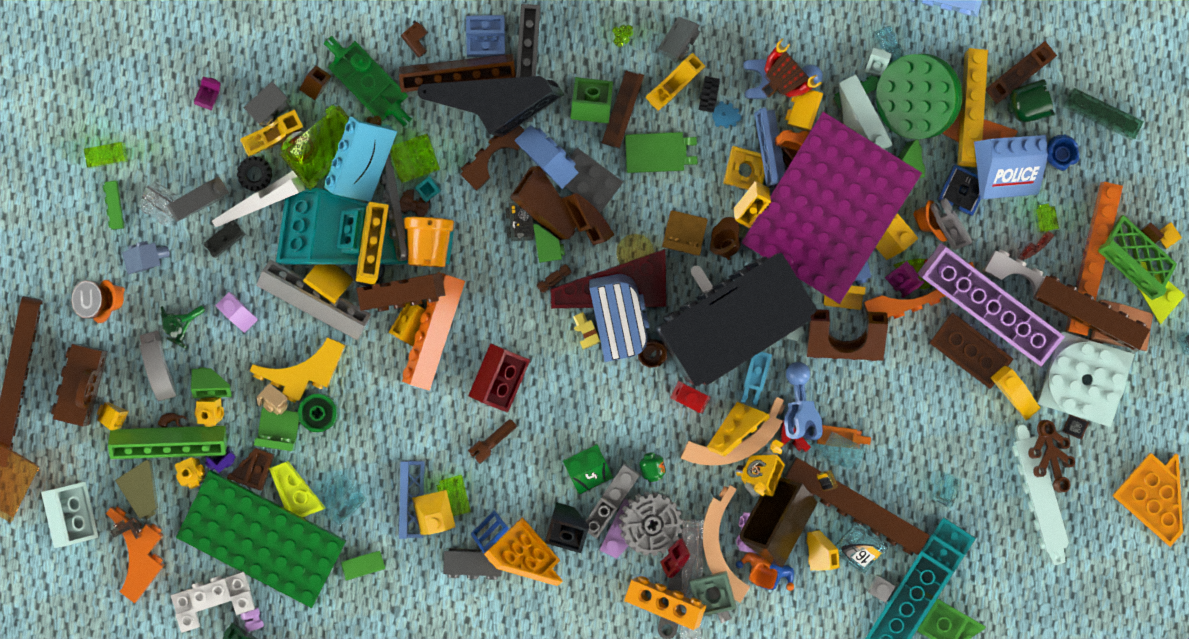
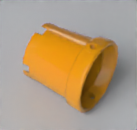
[404,217,454,267]

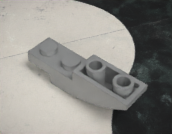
[585,463,640,539]

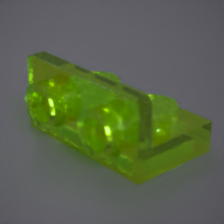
[437,475,471,516]

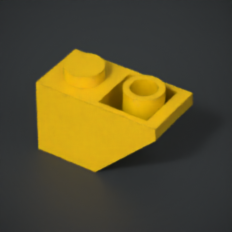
[806,530,840,571]

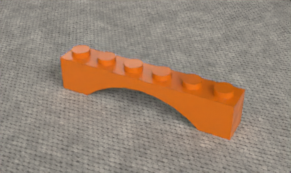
[863,262,975,319]

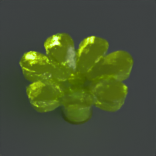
[612,25,633,48]

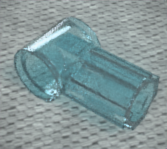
[875,25,905,66]

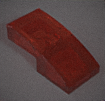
[1017,231,1054,260]

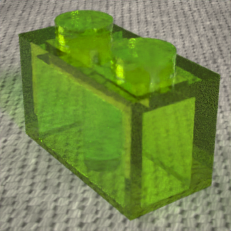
[84,142,128,169]

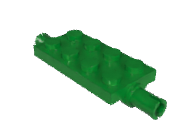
[324,36,412,127]

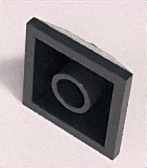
[545,502,589,553]

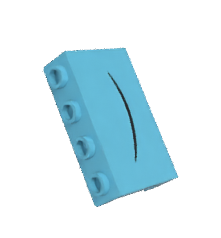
[324,116,397,202]

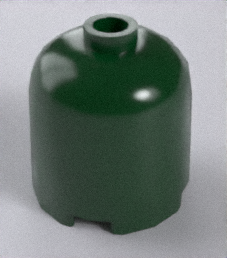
[1007,79,1055,123]

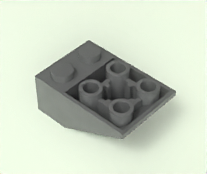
[657,17,700,63]

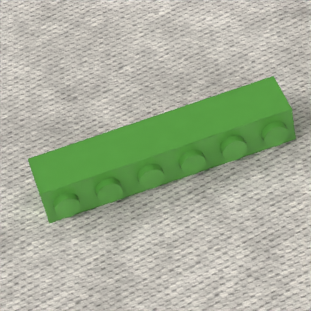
[108,426,227,459]

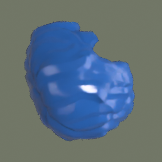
[1047,134,1079,171]

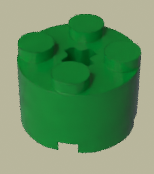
[298,393,338,432]

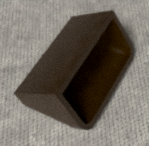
[740,477,818,568]

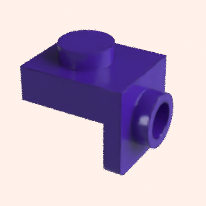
[204,447,236,473]

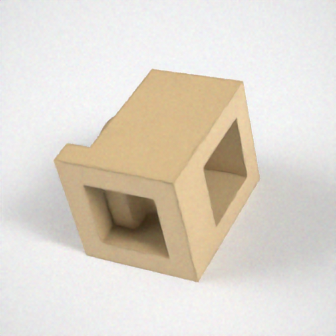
[257,383,288,415]

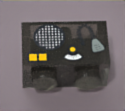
[505,202,534,242]

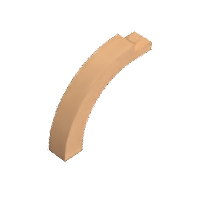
[680,397,785,466]
[702,484,750,603]

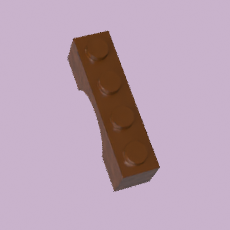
[460,126,525,191]

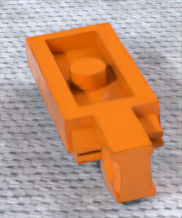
[817,425,871,449]

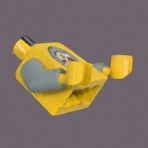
[736,439,785,497]

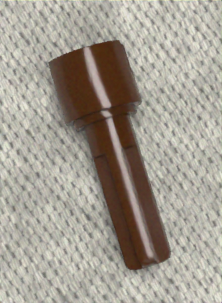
[468,419,517,464]

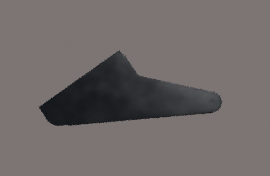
[418,76,564,137]

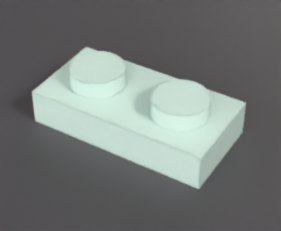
[865,48,891,77]

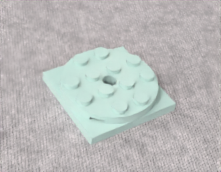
[1037,331,1135,427]

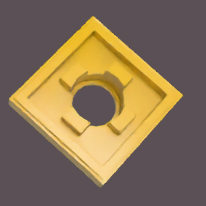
[723,146,765,190]

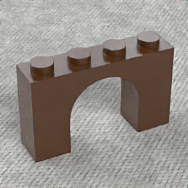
[806,309,888,361]

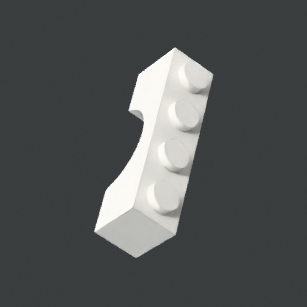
[983,249,1050,308]

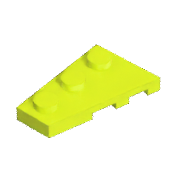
[1137,258,1185,324]
[269,461,326,517]

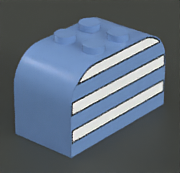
[589,274,649,362]

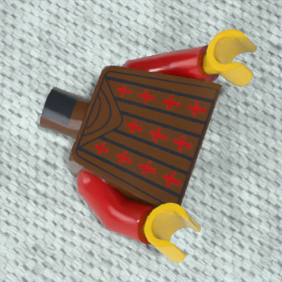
[761,39,822,98]

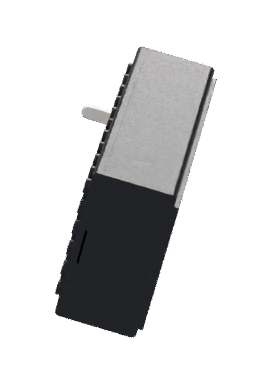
[654,253,817,386]

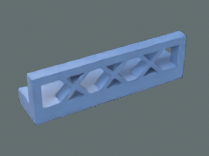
[754,108,785,188]
[399,461,425,539]

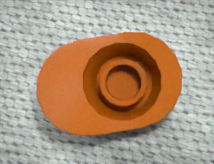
[913,200,947,242]
[93,280,125,323]

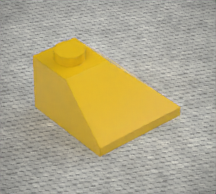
[412,490,456,535]

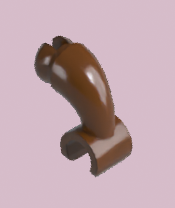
[157,413,189,428]

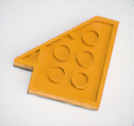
[1112,453,1183,547]
[484,517,563,586]

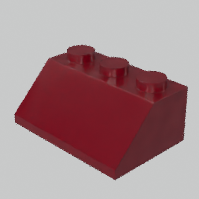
[468,343,530,413]

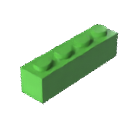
[103,181,125,230]

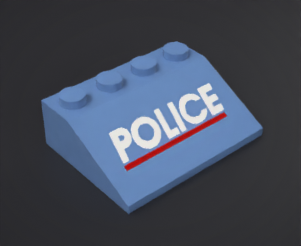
[974,135,1048,200]

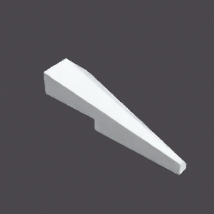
[212,168,305,227]

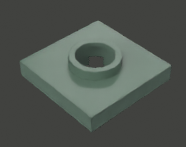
[689,571,737,617]

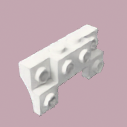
[171,572,255,633]

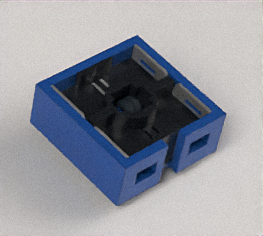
[936,165,980,216]

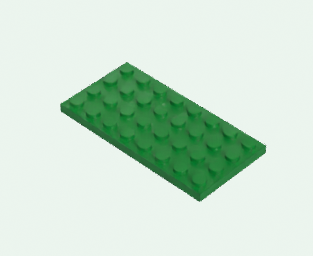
[176,470,347,608]

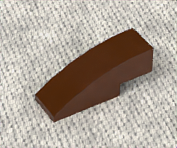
[562,193,614,245]

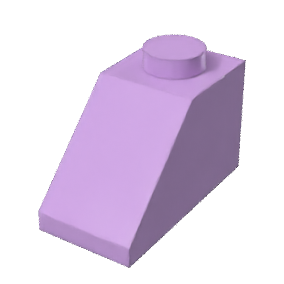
[215,292,258,333]

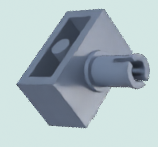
[122,241,170,275]

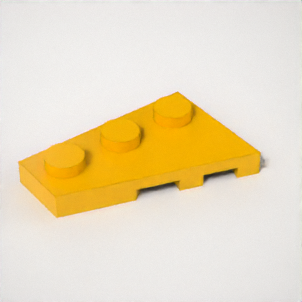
[707,402,770,457]

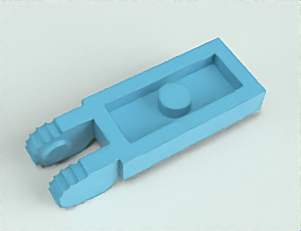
[741,352,772,406]

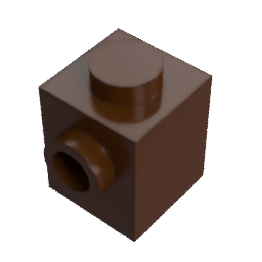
[299,65,331,100]

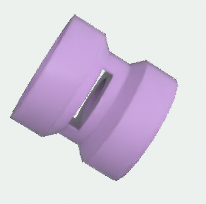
[240,607,264,632]

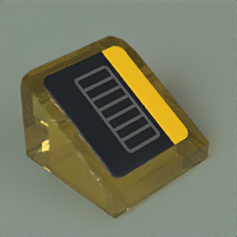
[816,469,838,492]

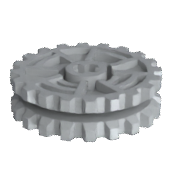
[618,492,683,556]

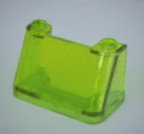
[279,104,350,190]

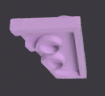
[599,498,653,559]

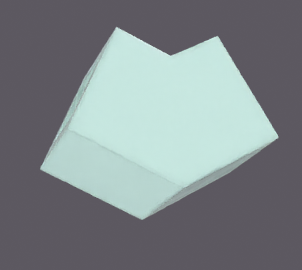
[786,326,805,341]

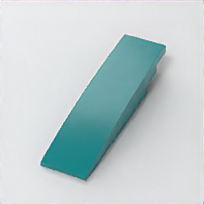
[865,517,976,639]

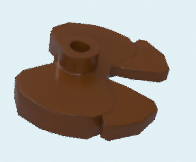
[399,189,431,217]

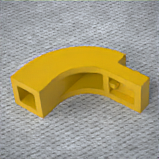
[645,53,706,111]

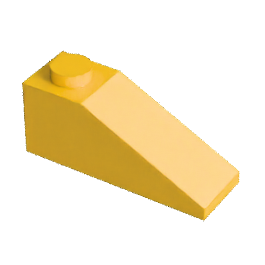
[991,366,1040,421]
[97,402,129,430]

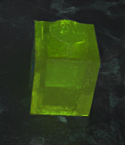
[1033,203,1059,233]

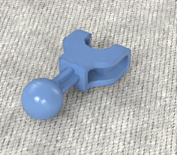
[743,59,823,99]
[784,362,823,440]

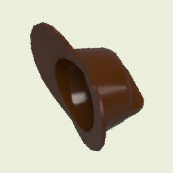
[710,217,740,260]

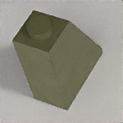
[115,459,159,520]

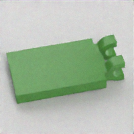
[625,132,698,173]

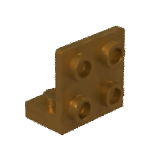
[662,210,708,256]

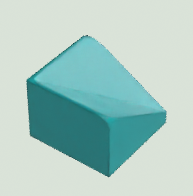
[414,175,442,202]

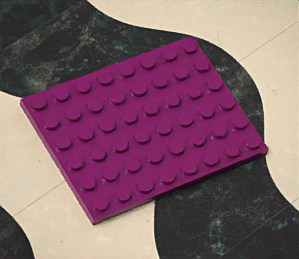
[742,111,922,304]

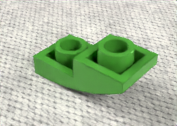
[341,551,385,581]

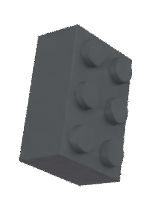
[565,148,623,213]
[443,548,503,580]

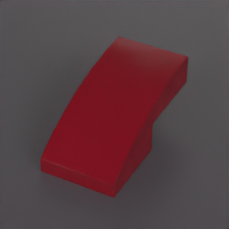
[660,538,690,578]

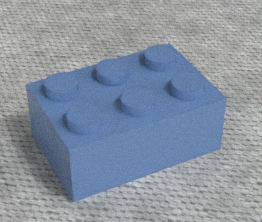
[514,125,579,189]

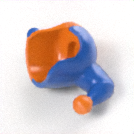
[736,552,794,591]

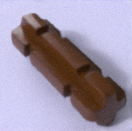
[537,264,572,293]

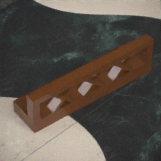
[601,70,644,149]

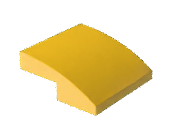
[303,264,354,304]

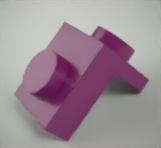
[194,77,221,111]

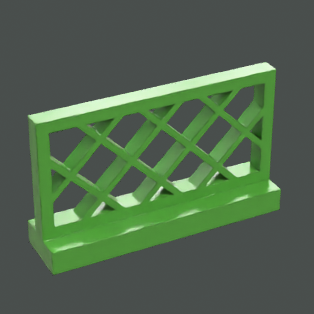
[1098,215,1177,300]

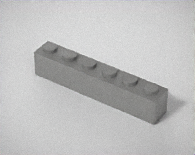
[256,259,372,340]

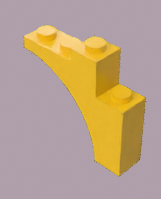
[250,337,346,403]

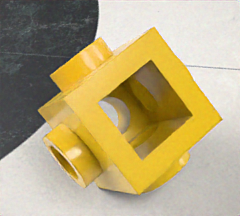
[195,398,224,427]
[175,457,205,489]

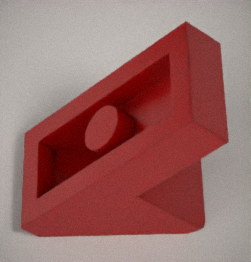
[780,418,811,452]

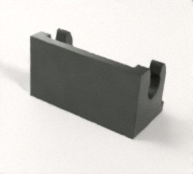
[204,220,246,258]

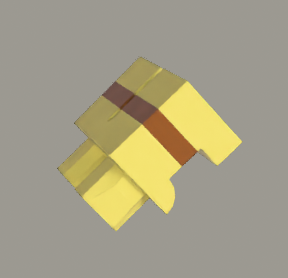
[573,312,601,350]

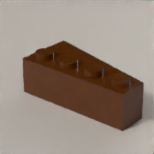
[356,273,446,312]

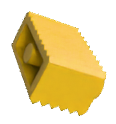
[734,181,771,228]

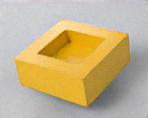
[1160,222,1182,249]

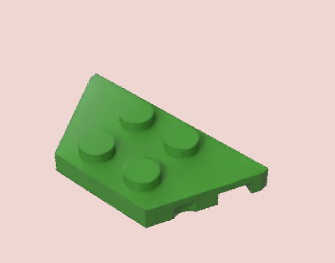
[918,590,986,639]

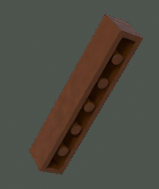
[399,54,516,92]
[1033,275,1150,352]

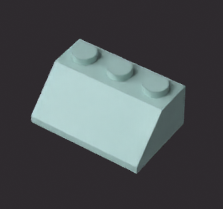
[41,482,98,548]

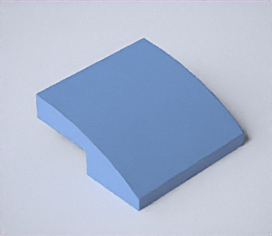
[466,15,505,57]

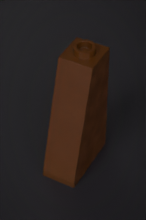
[510,166,576,240]

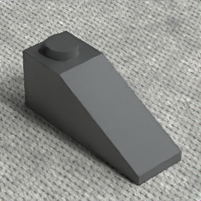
[167,177,229,222]

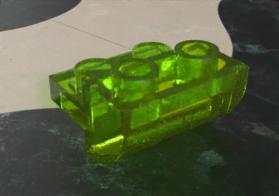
[390,133,440,183]

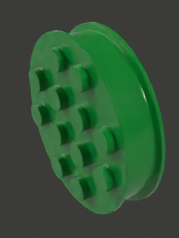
[876,54,962,139]

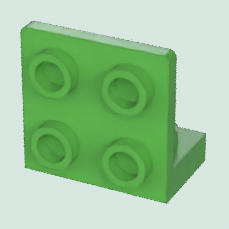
[254,407,299,451]

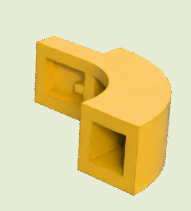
[240,109,303,157]

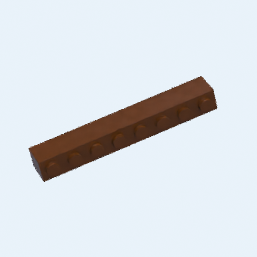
[784,457,930,556]

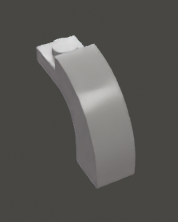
[140,330,176,401]

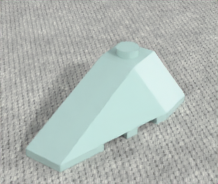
[838,74,892,149]

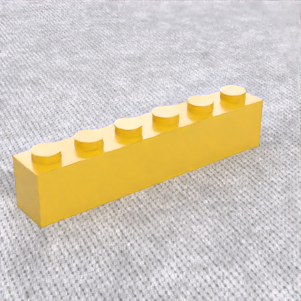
[957,48,988,167]

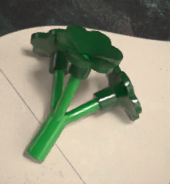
[161,305,205,349]

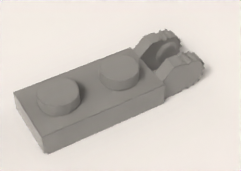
[930,198,972,250]

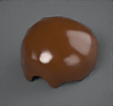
[638,339,667,368]

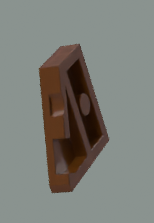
[227,448,275,491]

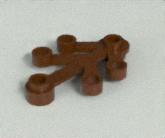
[1028,420,1075,493]

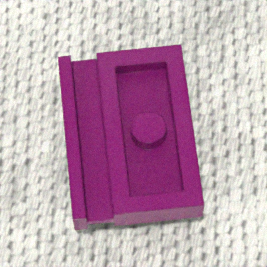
[885,261,925,298]

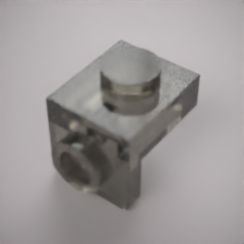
[110,519,143,539]

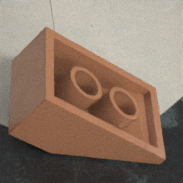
[1090,300,1153,351]

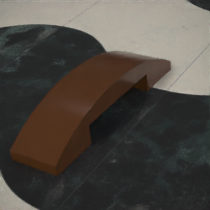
[986,41,1057,104]

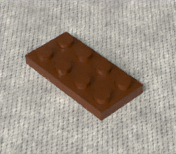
[929,312,1013,389]

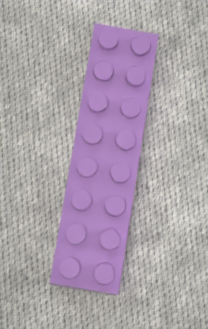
[917,243,1065,367]

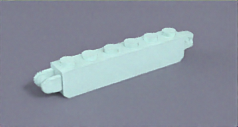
[1012,424,1069,565]

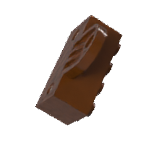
[51,344,108,427]

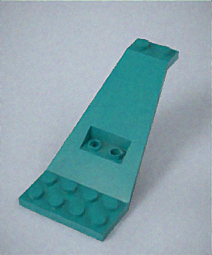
[276,188,454,265]

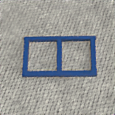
[471,510,509,553]

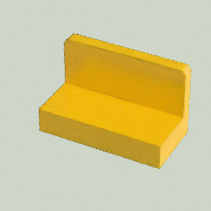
[823,285,866,310]
[389,303,425,346]

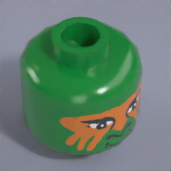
[639,452,666,482]

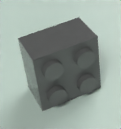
[243,81,291,127]

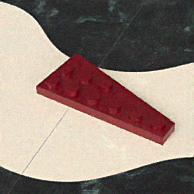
[551,249,666,309]

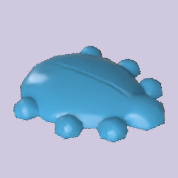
[712,101,742,129]

